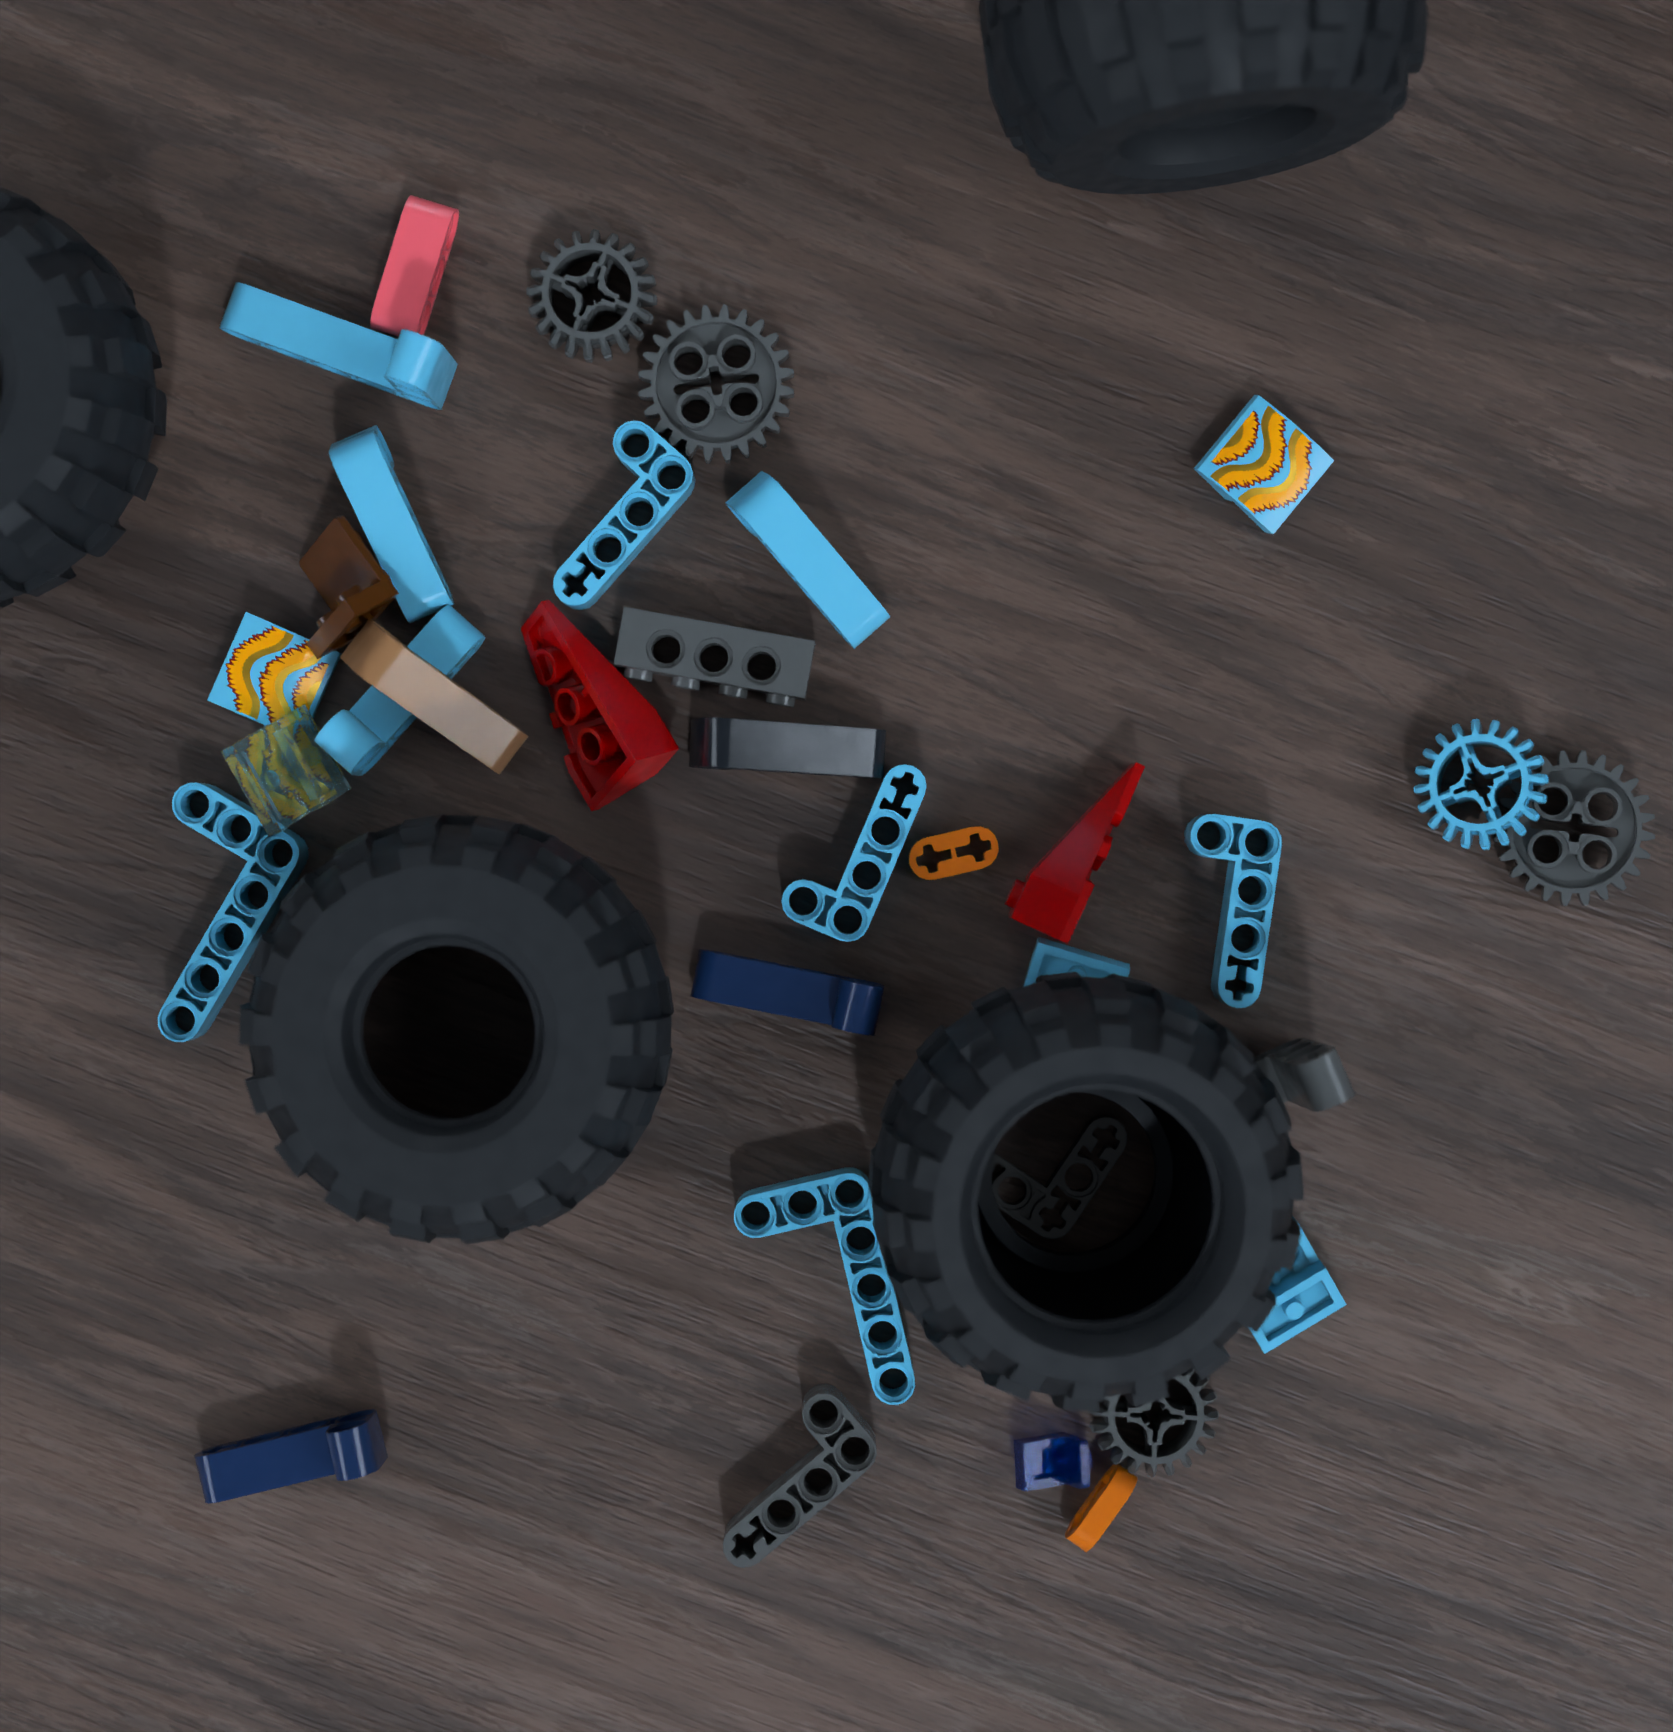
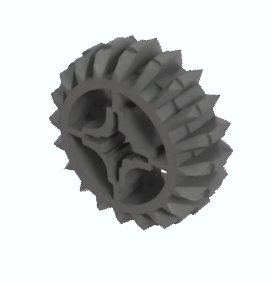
[526,229,658,363]
[1089,1368,1219,1478]

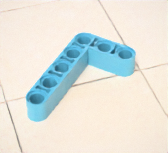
[219,282,458,410]
[157,782,309,1042]
[734,1167,915,1405]

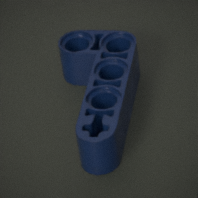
[690,949,884,1036]
[194,1409,388,1504]

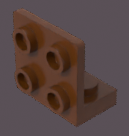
[299,515,399,659]

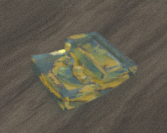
[221,704,351,837]

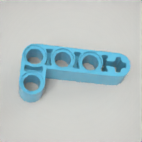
[553,420,695,610]
[329,425,454,623]
[725,471,890,649]
[314,605,485,776]
[781,764,926,942]
[1184,814,1282,1008]

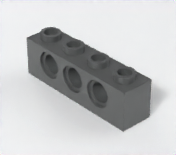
[614,607,816,708]

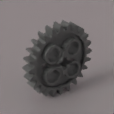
[638,304,795,464]
[1493,750,1656,906]

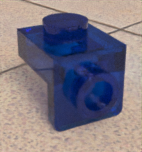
[1014,1432,1093,1492]

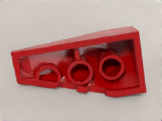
[520,600,679,812]
[1004,762,1145,944]

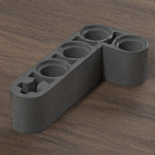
[1253,1038,1356,1112]
[723,1384,877,1568]

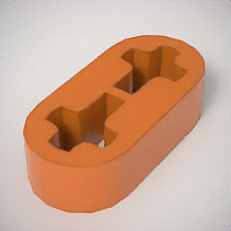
[908,826,999,880]
[1065,1464,1137,1552]

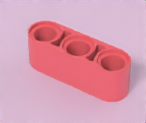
[370,195,459,337]

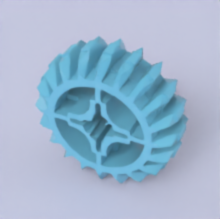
[1414,719,1549,850]

